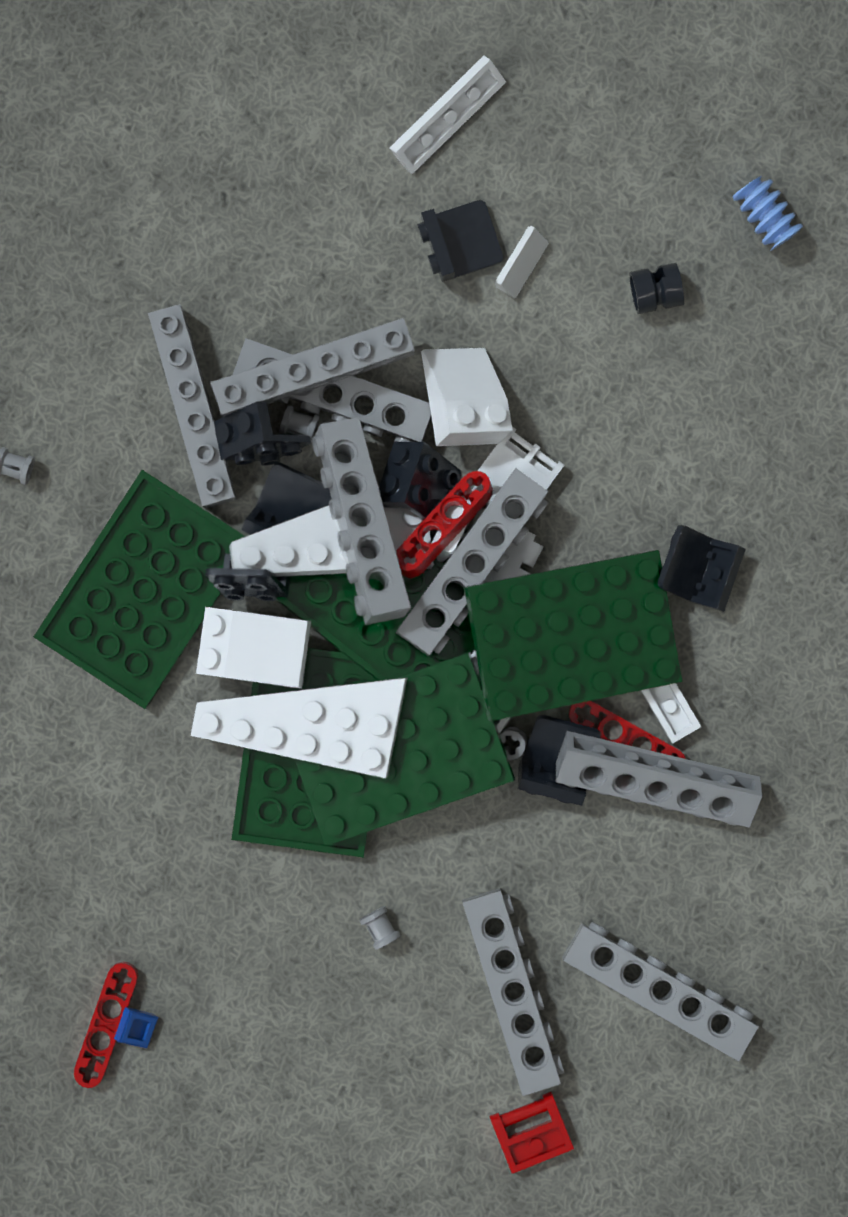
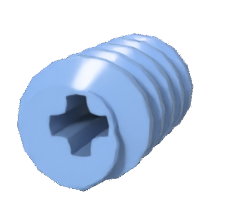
[733,176,803,251]

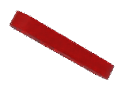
[396,471,493,578]
[568,701,686,759]
[74,961,139,1088]

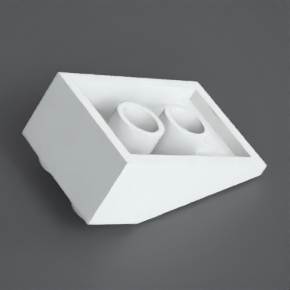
[421,348,513,446]
[196,607,311,688]

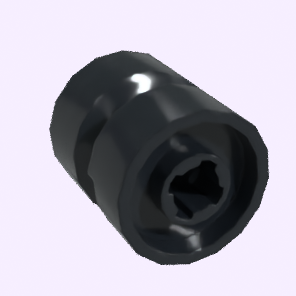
[629,263,684,314]

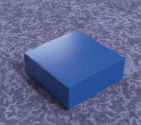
[114,1007,158,1048]

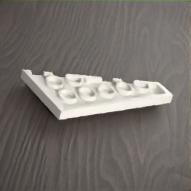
[230,486,434,577]
[191,678,407,778]

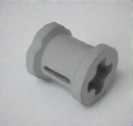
[279,405,320,442]
[0,447,35,485]
[500,727,528,760]
[359,906,401,950]

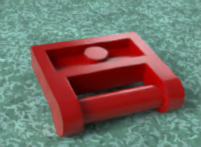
[489,1091,574,1174]

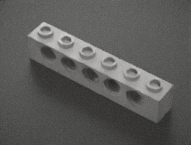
[148,304,237,509]
[210,318,415,417]
[233,338,431,442]
[312,417,411,625]
[396,468,548,656]
[556,731,762,828]
[462,888,564,1096]
[562,922,759,1062]

